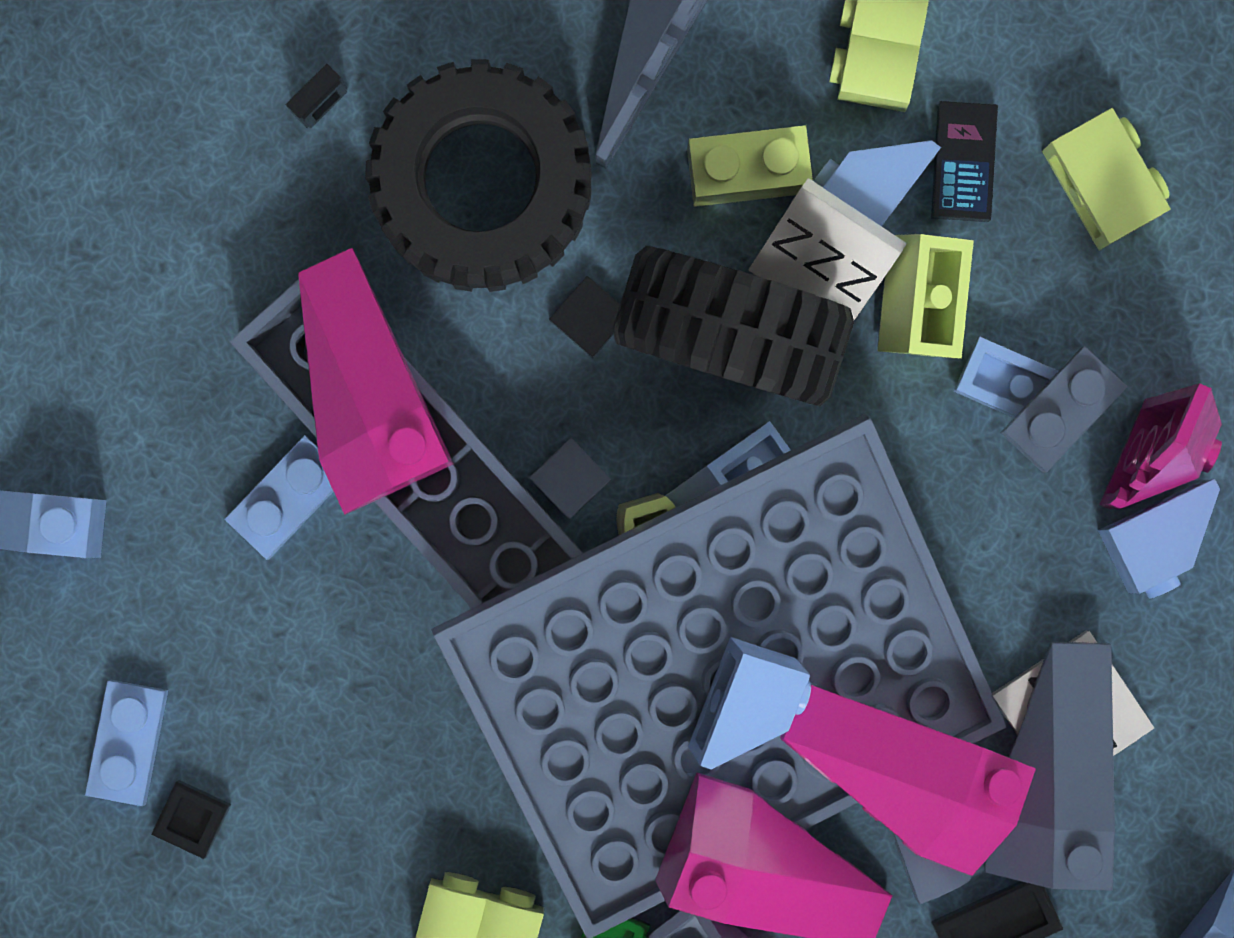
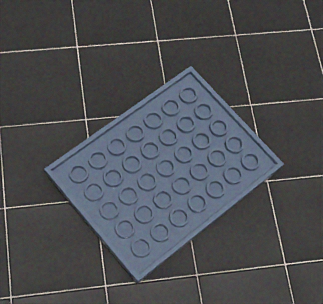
[431,414,1006,938]

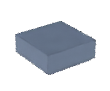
[529,438,611,520]

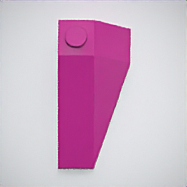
[298,248,454,515]
[1099,383,1222,509]
[780,685,1036,876]
[655,773,892,938]

